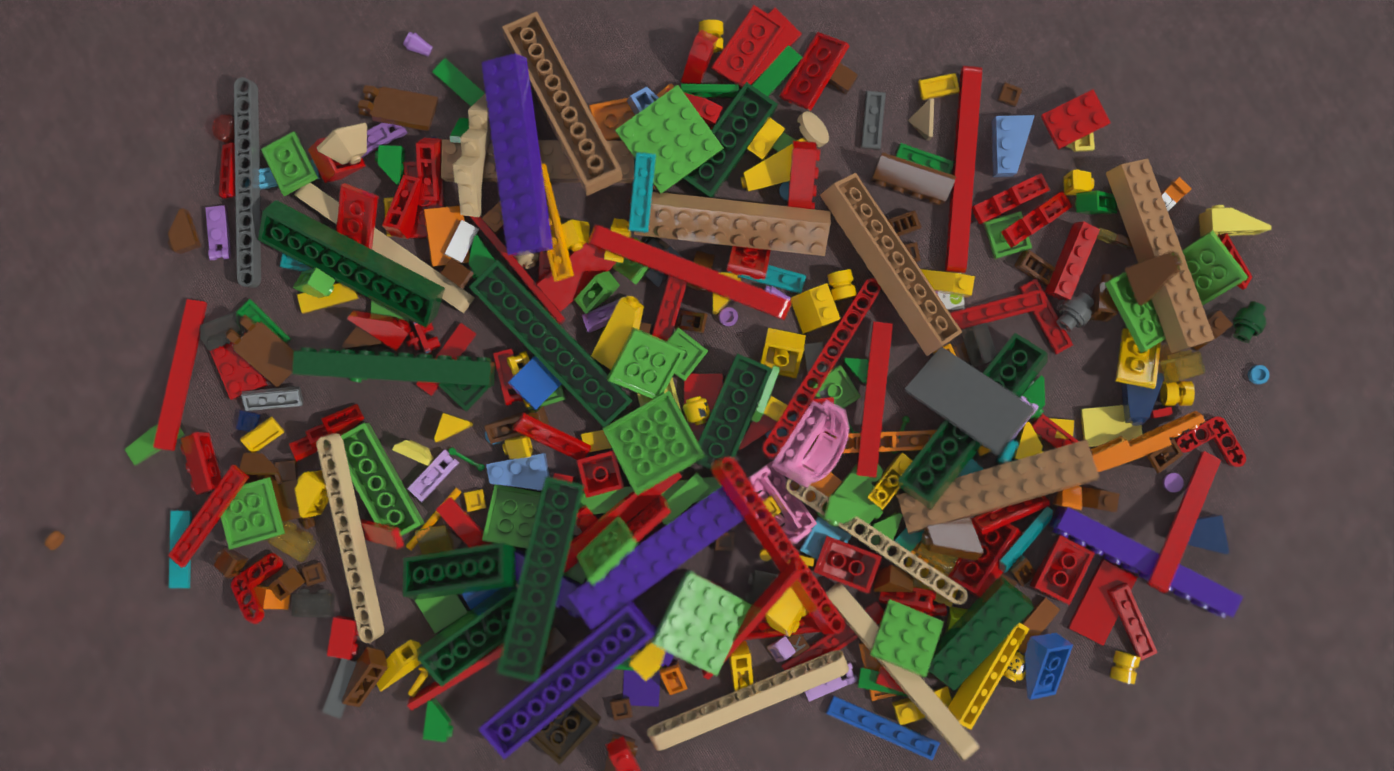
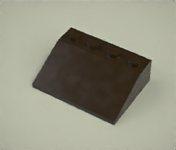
[523,665,602,765]

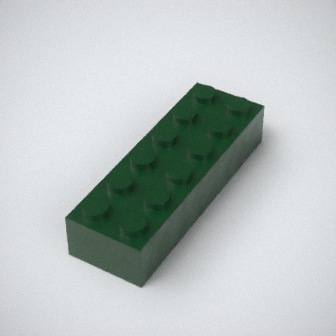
[681,82,778,198]
[695,353,773,469]
[403,543,516,600]
[928,575,1034,691]
[416,586,518,687]

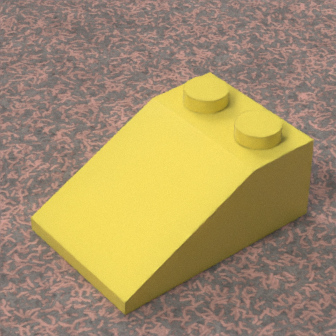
[1199,205,1271,237]

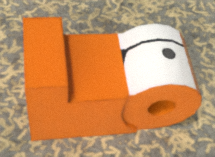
[1161,177,1192,211]

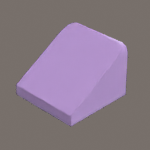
[767,636,795,663]

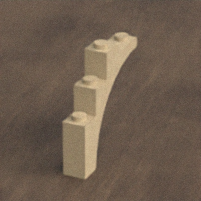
[453,93,492,217]

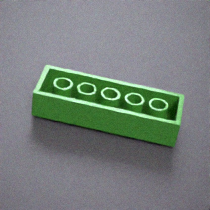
[341,423,425,536]

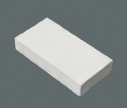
[444,220,479,263]

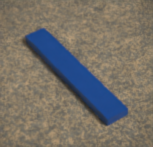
[826,695,940,761]

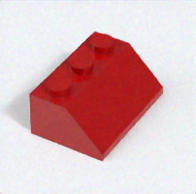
[180,432,222,495]

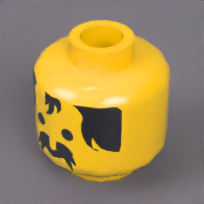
[683,396,711,426]
[1003,652,1026,682]

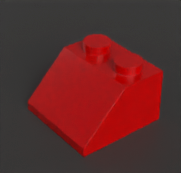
[308,137,366,183]
[577,451,624,498]

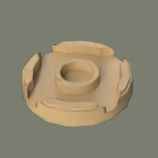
[797,111,829,147]

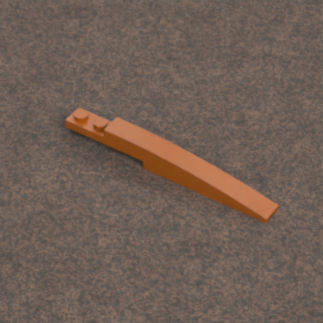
[1090,411,1205,472]
[780,430,937,455]

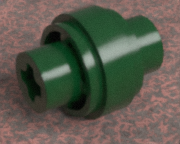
[1233,301,1267,343]

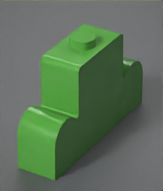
[816,462,883,527]

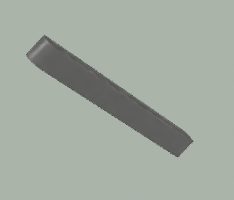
[234,77,261,288]

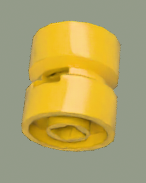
[699,20,723,53]
[827,269,857,301]
[1160,381,1195,406]
[1109,651,1141,684]

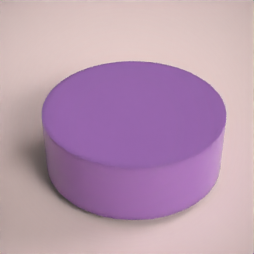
[719,307,738,327]
[1162,473,1184,492]

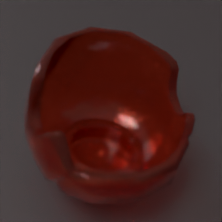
[212,114,235,144]

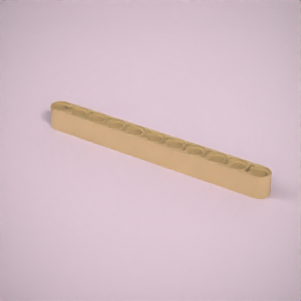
[294,183,475,313]
[317,433,384,643]
[785,478,967,604]
[826,582,979,761]
[647,650,849,751]

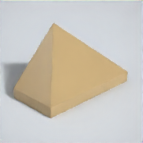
[908,98,934,140]

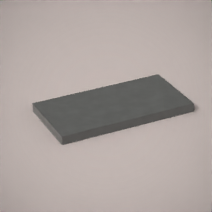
[905,347,1035,455]

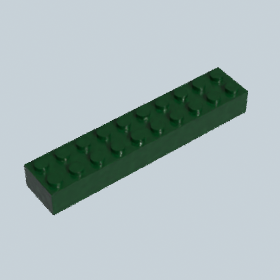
[258,200,445,328]
[470,260,633,428]
[897,333,1048,509]
[292,347,495,386]
[497,477,584,682]

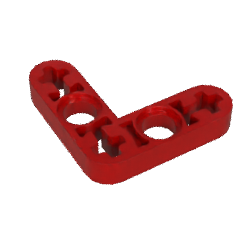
[1175,417,1246,467]
[231,553,283,624]

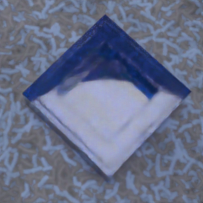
[236,410,261,432]

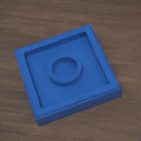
[507,356,562,410]

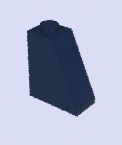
[1121,373,1165,426]
[1171,515,1230,554]

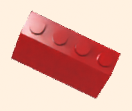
[946,524,1023,598]

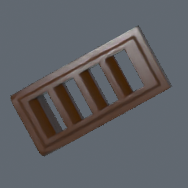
[888,210,921,237]
[1014,250,1055,286]

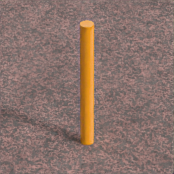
[406,487,462,551]

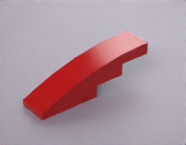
[972,173,1050,225]
[1001,190,1073,248]
[289,404,364,461]
[436,497,494,548]

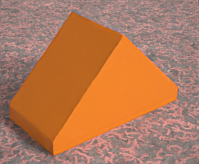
[1053,486,1082,510]
[250,585,291,610]
[659,660,688,695]

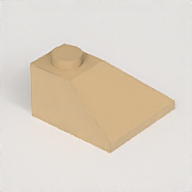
[317,123,367,164]

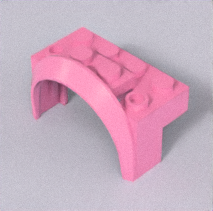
[772,401,849,488]
[746,461,817,544]

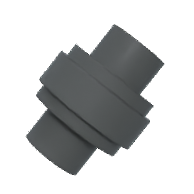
[1056,292,1094,332]

